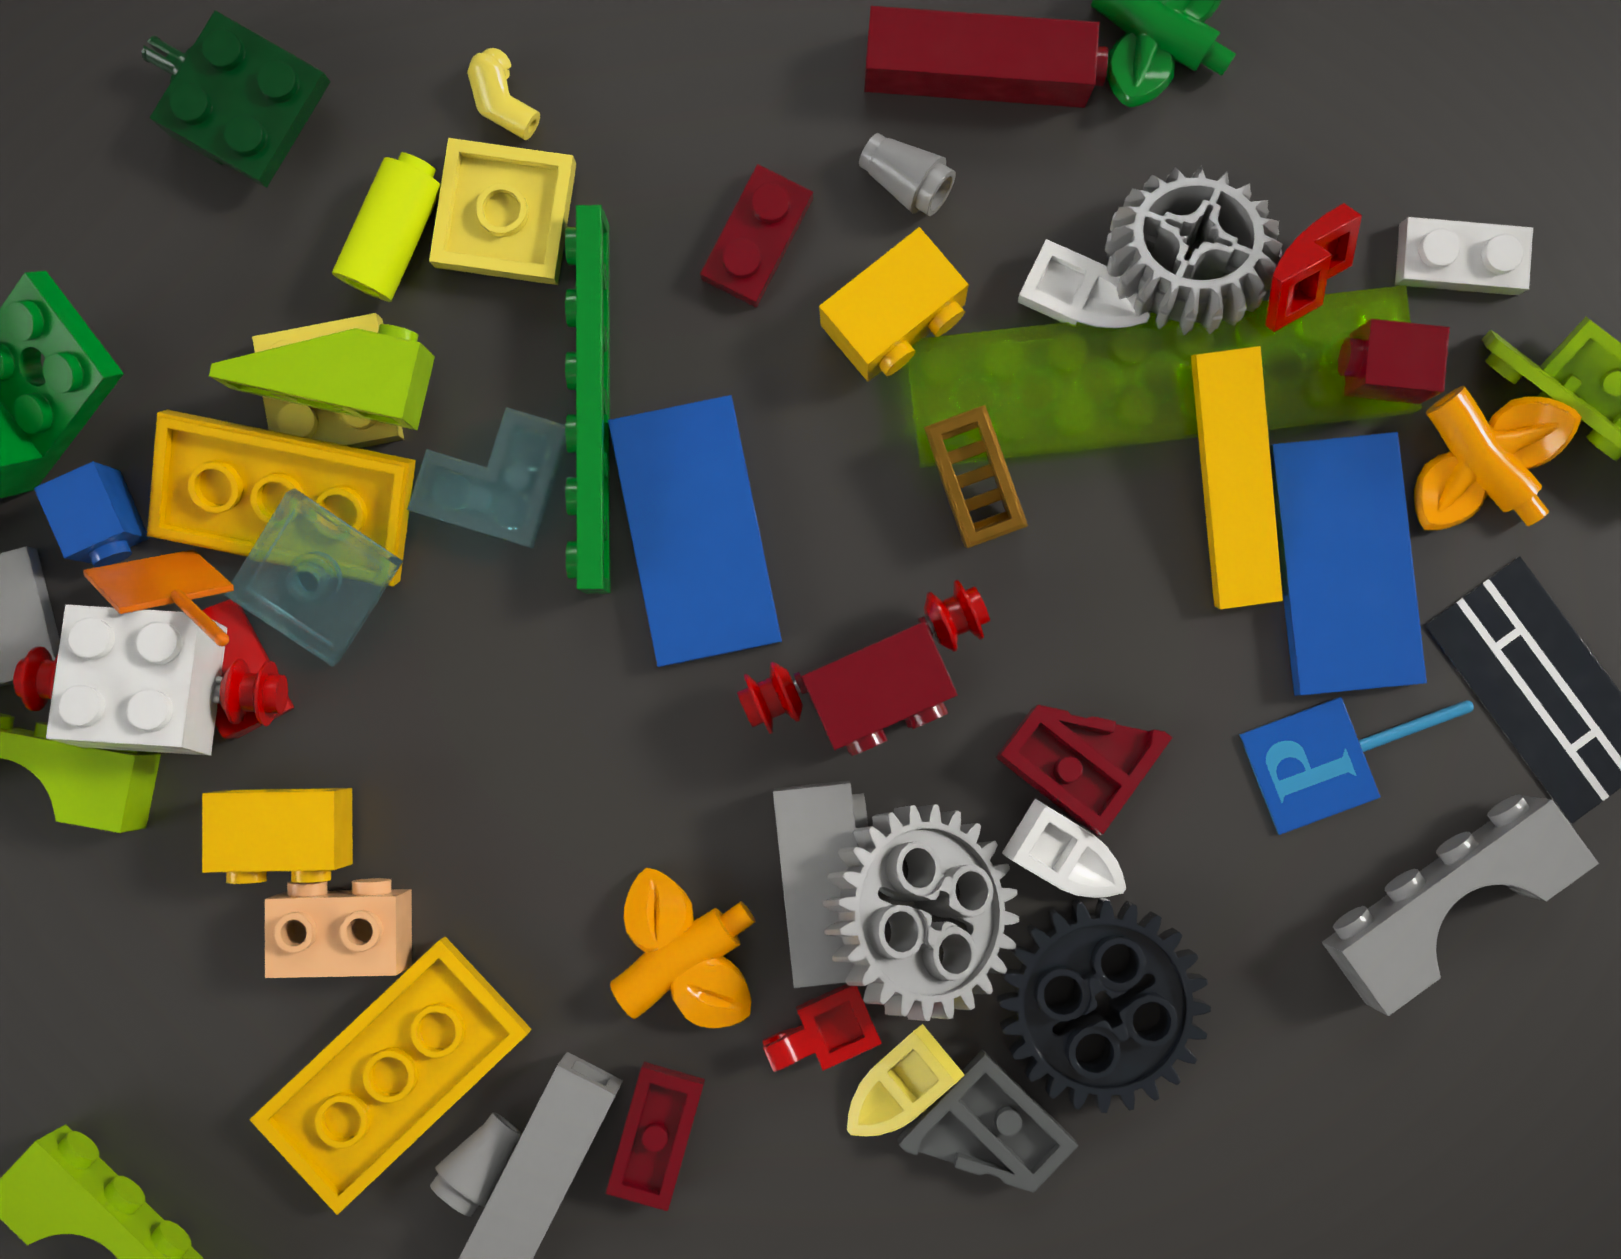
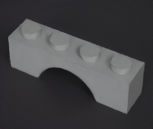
[1322,794,1599,1016]

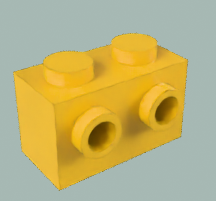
[819,227,969,382]
[202,788,353,884]

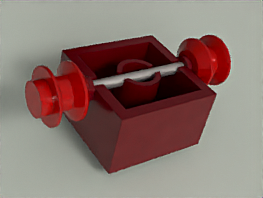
[737,580,990,756]

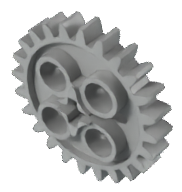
[823,804,1019,1021]

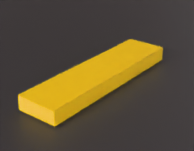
[1191,346,1283,609]

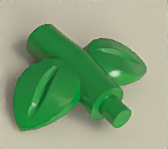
[1091,0,1236,108]

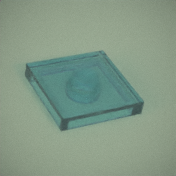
[225,488,403,667]

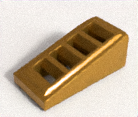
[924,405,1028,548]

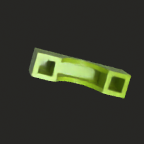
[0,713,161,833]
[0,1124,204,1259]

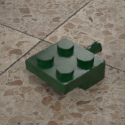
[142,10,331,188]

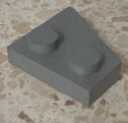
[897,1049,1079,1193]

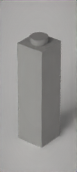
[459,1052,623,1259]

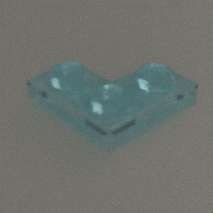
[407,407,566,549]

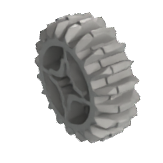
[1105,165,1283,335]

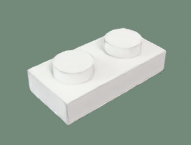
[1395,217,1533,296]

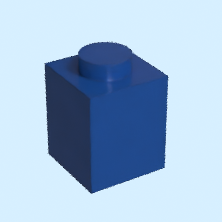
[34,461,150,568]

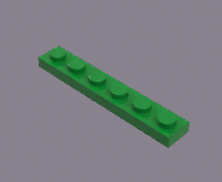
[565,205,611,594]

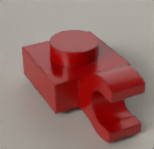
[762,984,882,1072]

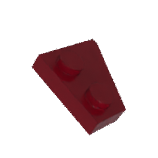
[995,705,1173,836]

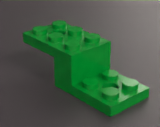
[0,271,124,498]

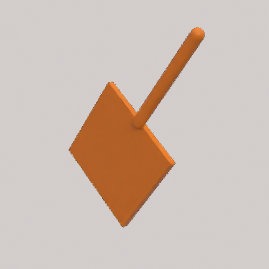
[83,549,234,646]

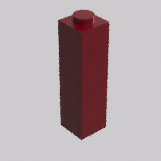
[864,6,1108,108]

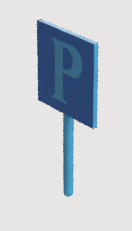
[1239,697,1474,835]

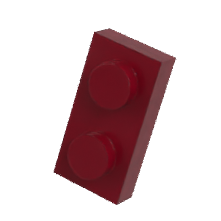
[700,164,813,308]
[606,1062,705,1211]

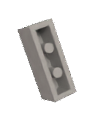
[773,780,868,988]

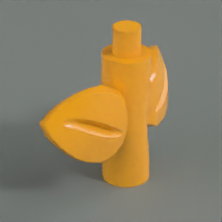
[1414,386,1582,531]
[610,867,756,1028]

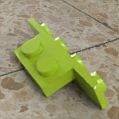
[1481,317,1621,461]

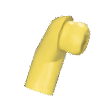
[467,48,540,140]

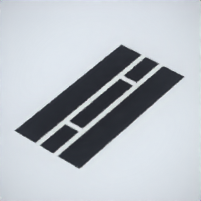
[1425,556,1621,824]

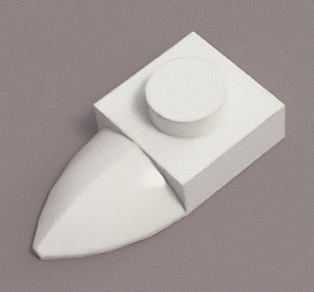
[1018,239,1150,328]
[1002,799,1126,898]

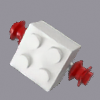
[13,605,288,756]

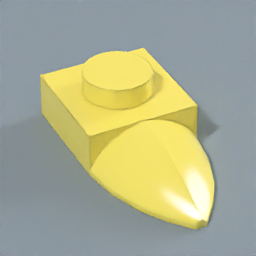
[847,1024,965,1137]

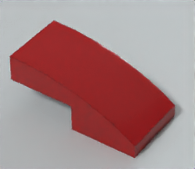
[1265,203,1362,332]

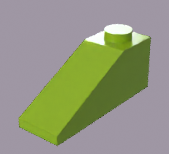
[209,324,435,430]

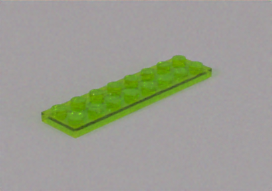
[908,285,1422,468]

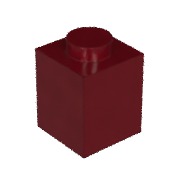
[1338,319,1450,404]

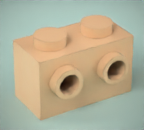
[265,878,412,978]

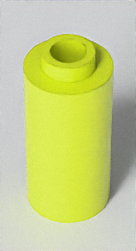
[332,152,441,302]

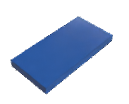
[608,395,782,668]
[1269,432,1427,696]

